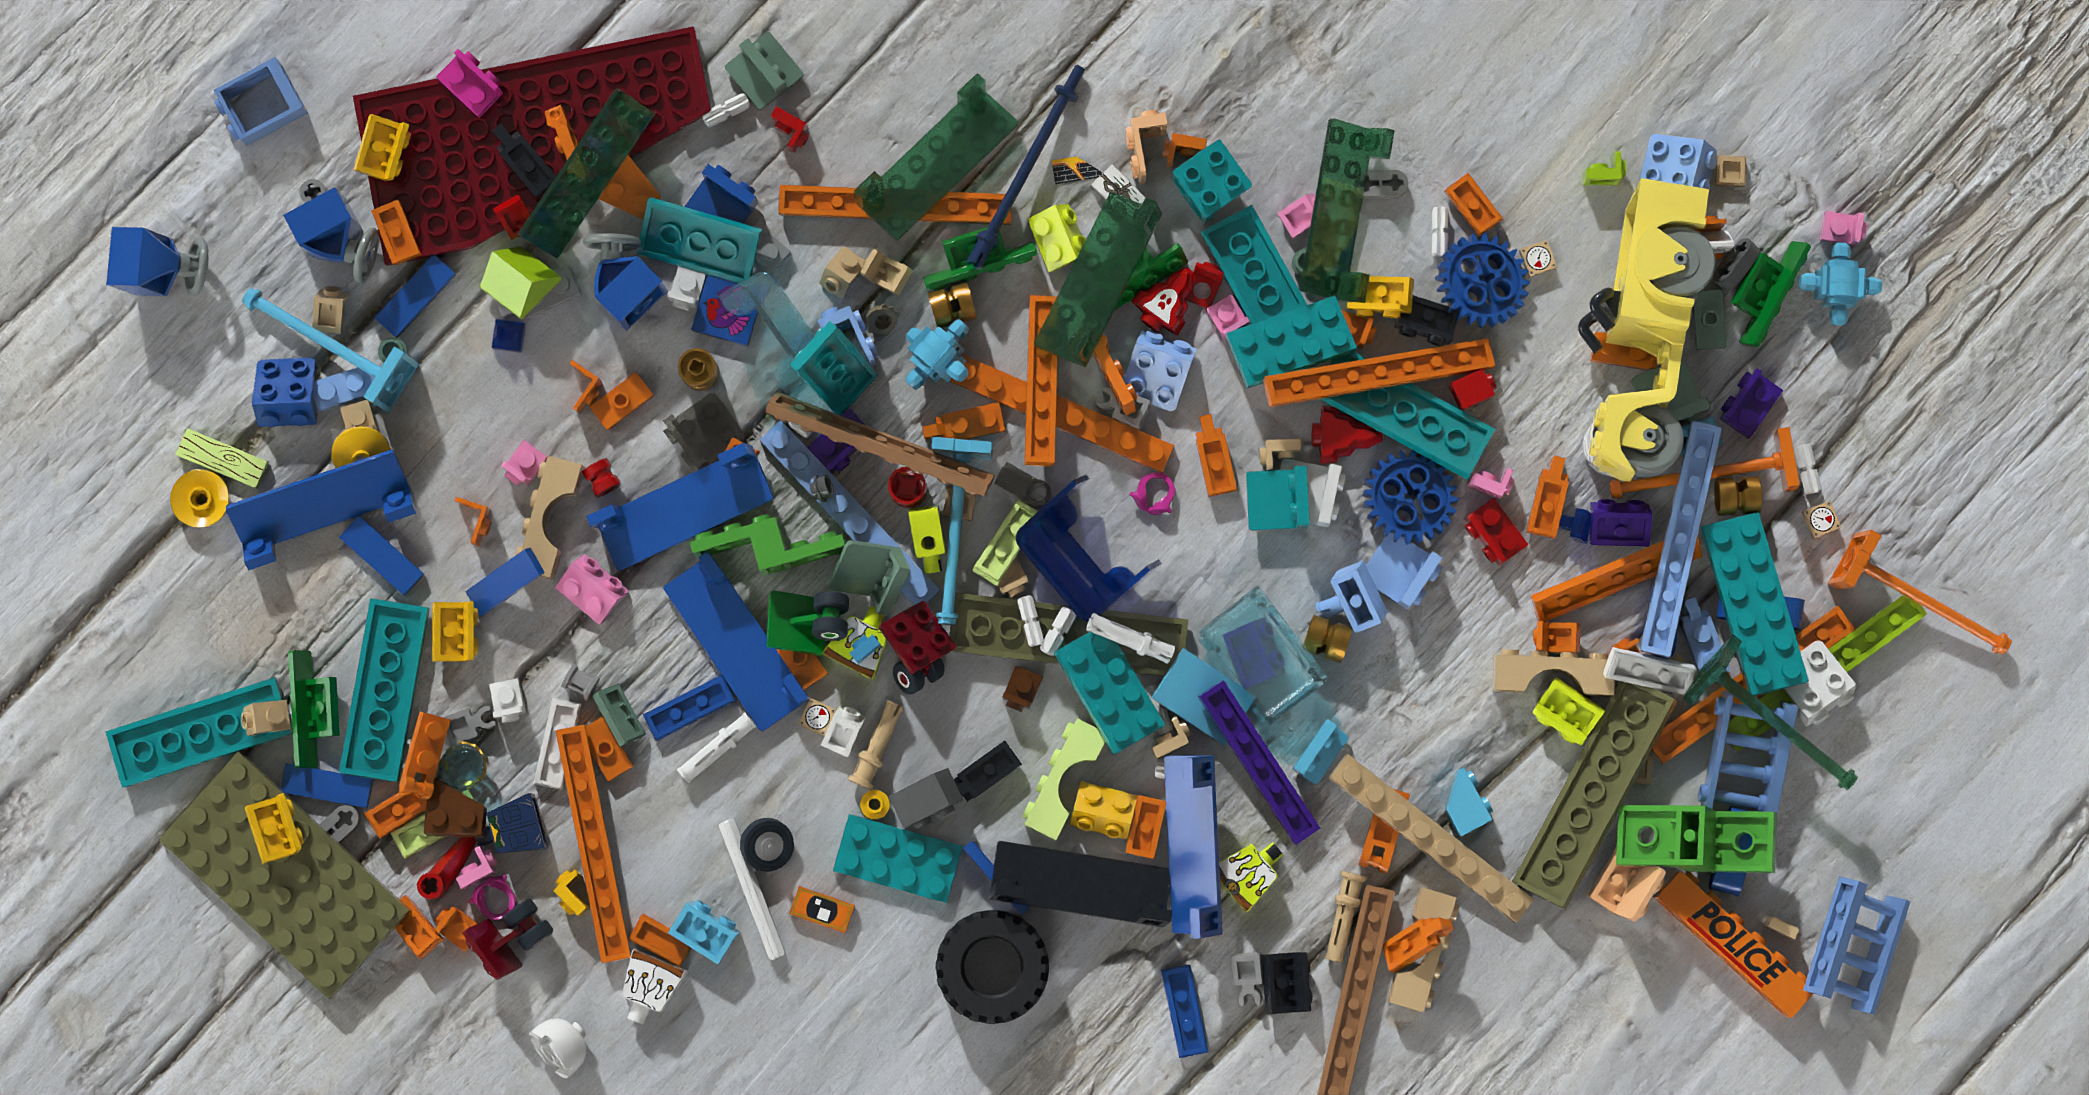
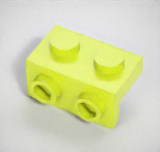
[1028,204,1090,272]
[1533,677,1605,746]

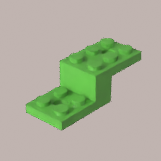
[690,514,846,576]
[1616,805,1777,873]

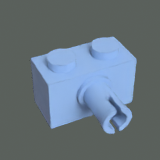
[1316,560,1388,633]

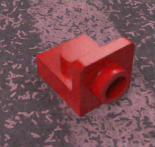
[771,106,810,153]
[493,194,537,240]

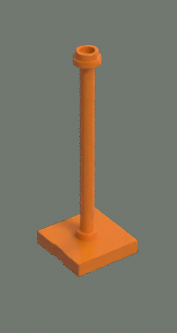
[1609,427,1800,500]
[1827,530,2012,655]

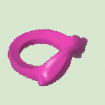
[1129,472,1176,515]
[468,875,516,920]

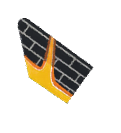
[1051,156,1102,184]

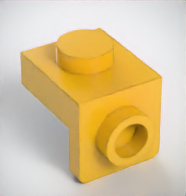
[553,869,590,916]

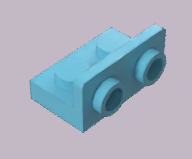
[1292,719,1349,785]
[668,900,740,964]

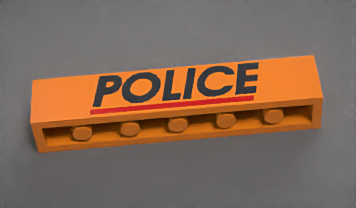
[1653,870,1813,1018]

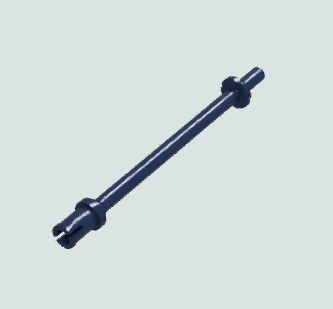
[966,65,1085,270]

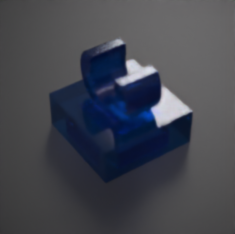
[491,319,526,353]
[1559,508,1591,544]

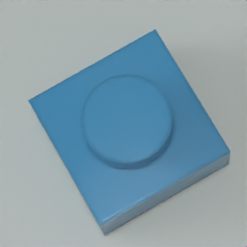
[850,634,881,664]

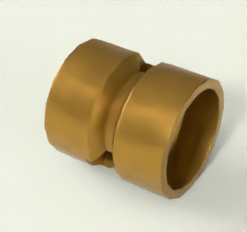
[928,282,977,329]
[678,348,719,391]
[1714,476,1762,516]
[1302,615,1353,664]

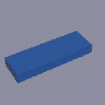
[375,255,456,338]
[339,515,425,596]
[465,547,545,617]
[643,675,736,741]
[280,763,374,808]
[964,841,1029,916]
[1161,964,1208,1058]

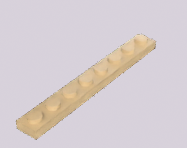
[1329,754,1534,923]

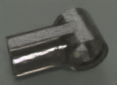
[994,462,1053,510]

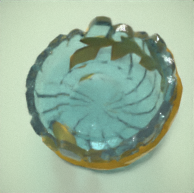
[439,742,487,790]

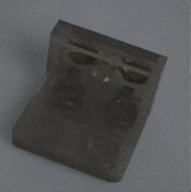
[663,393,746,470]

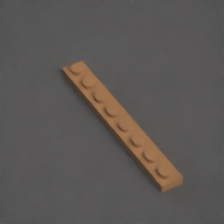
[765,391,995,496]
[1317,884,1395,1095]

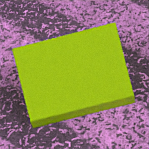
[480,246,562,320]

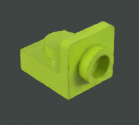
[1583,151,1627,186]

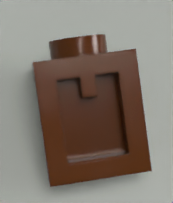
[1002,666,1043,712]

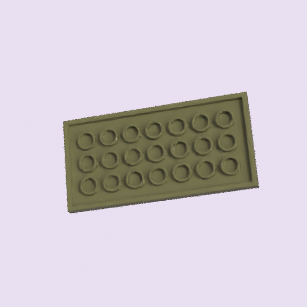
[159,752,411,999]

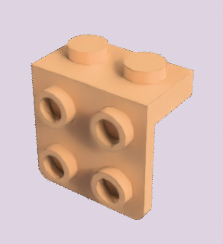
[1125,110,1167,185]
[1586,846,1666,922]

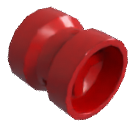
[582,458,622,498]

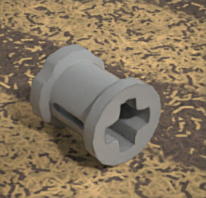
[299,179,328,203]
[561,664,600,701]

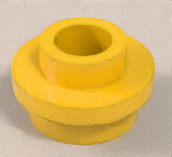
[860,790,890,819]

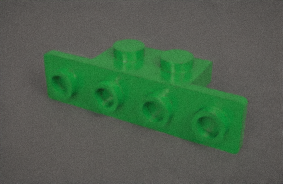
[923,227,1038,291]
[1081,240,1188,325]
[1731,241,1811,347]
[288,650,340,768]

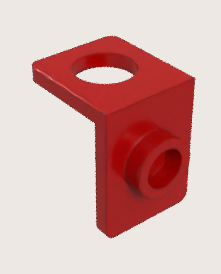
[1186,262,1224,308]

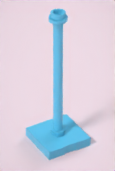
[242,288,420,413]
[932,437,993,625]

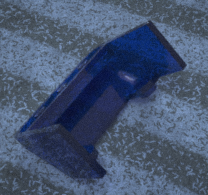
[1016,474,1162,621]

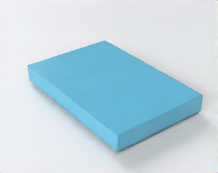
[1151,648,1257,746]

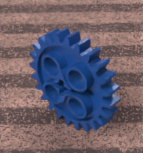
[1435,233,1530,328]
[1362,450,1458,545]

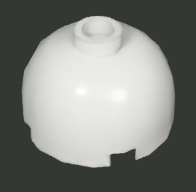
[529,1018,586,1078]

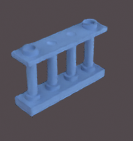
[1698,691,1798,814]
[1803,876,1911,1015]

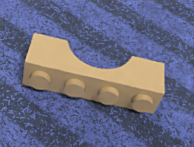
[515,456,585,580]
[1492,649,1615,697]
[1387,887,1459,1012]

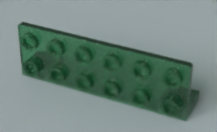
[854,73,1018,240]
[518,88,655,259]
[1300,118,1395,303]
[1034,192,1163,368]

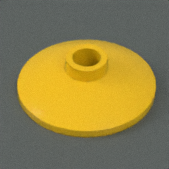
[331,426,391,468]
[170,469,229,528]

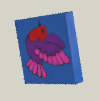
[691,274,764,347]

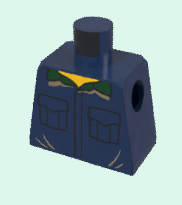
[475,793,549,854]

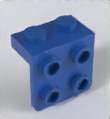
[684,164,759,224]
[252,358,318,427]

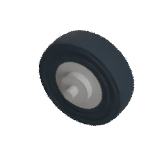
[740,818,794,872]

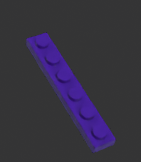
[1197,680,1320,845]

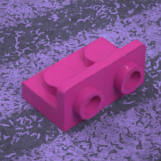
[436,49,503,118]

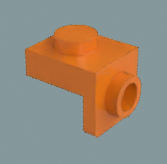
[1533,621,1581,653]

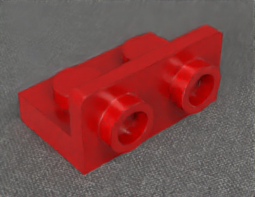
[1464,497,1529,566]

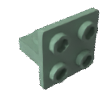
[725,32,804,111]

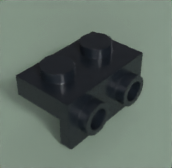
[1394,295,1458,346]
[1261,952,1313,1014]

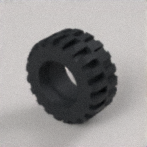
[935,910,1049,1024]

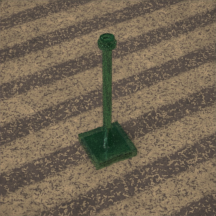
[1682,634,1858,790]

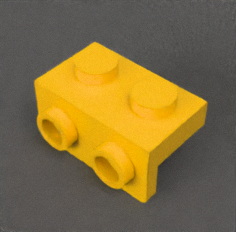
[353,114,411,181]
[1347,276,1414,318]
[432,601,478,662]
[1070,781,1138,839]
[245,793,304,864]

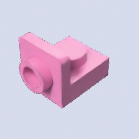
[1277,193,1329,238]
[1820,211,1867,247]
[1206,295,1250,340]
[501,440,547,486]
[1467,468,1515,500]
[456,846,498,890]

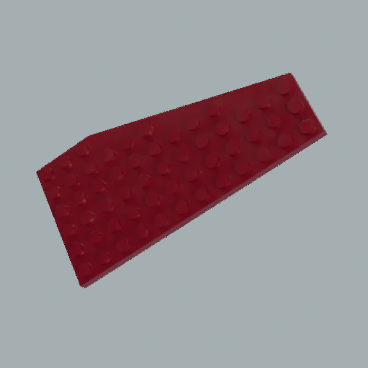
[353,26,711,266]

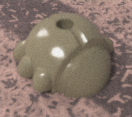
[866,303,900,336]

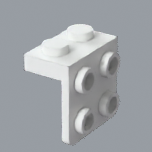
[1280,459,1345,527]
[1784,641,1856,727]

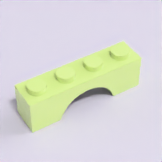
[1022,718,1105,841]

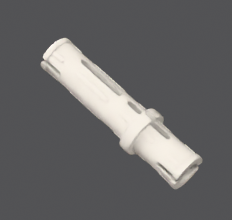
[1086,613,1175,664]
[677,712,757,783]

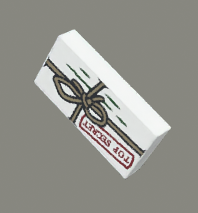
[1091,165,1153,227]

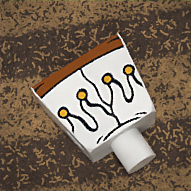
[622,949,688,1024]

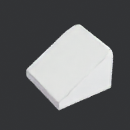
[1700,230,1734,253]

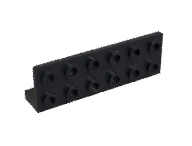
[989,841,1172,928]

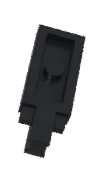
[492,124,560,199]
[954,740,1022,802]

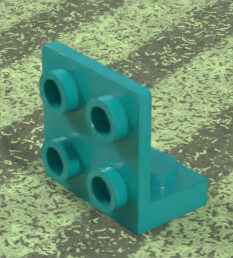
[1171,139,1252,225]
[1246,466,1310,531]

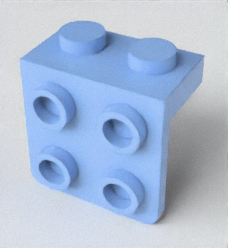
[1639,134,1717,192]
[817,306,879,367]
[1124,330,1196,411]
[1366,532,1443,610]

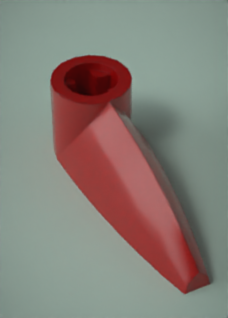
[417,837,476,899]

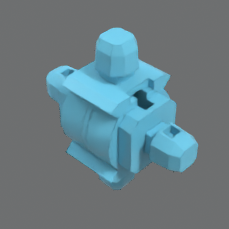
[1798,243,1882,326]
[905,319,969,390]

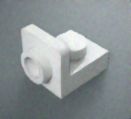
[667,266,707,311]
[489,678,526,723]
[821,706,866,757]

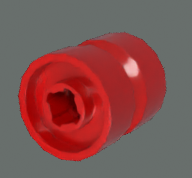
[888,466,928,509]

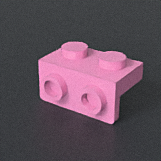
[555,554,629,625]

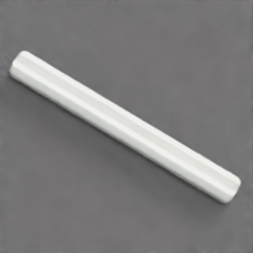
[719,819,785,960]

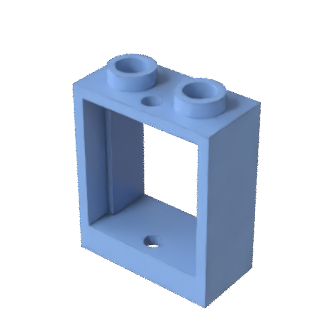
[214,57,308,146]

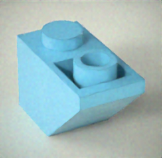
[1444,767,1493,837]

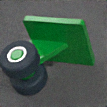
[766,590,849,656]

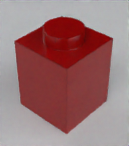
[1448,368,1497,412]

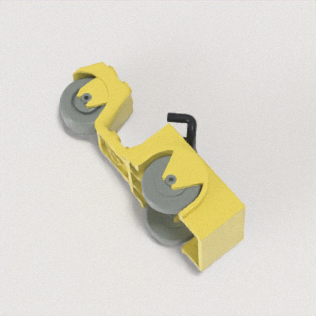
[1578,178,1715,482]

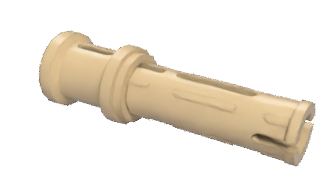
[848,700,904,790]
[1325,871,1367,963]

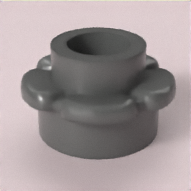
[810,475,834,503]

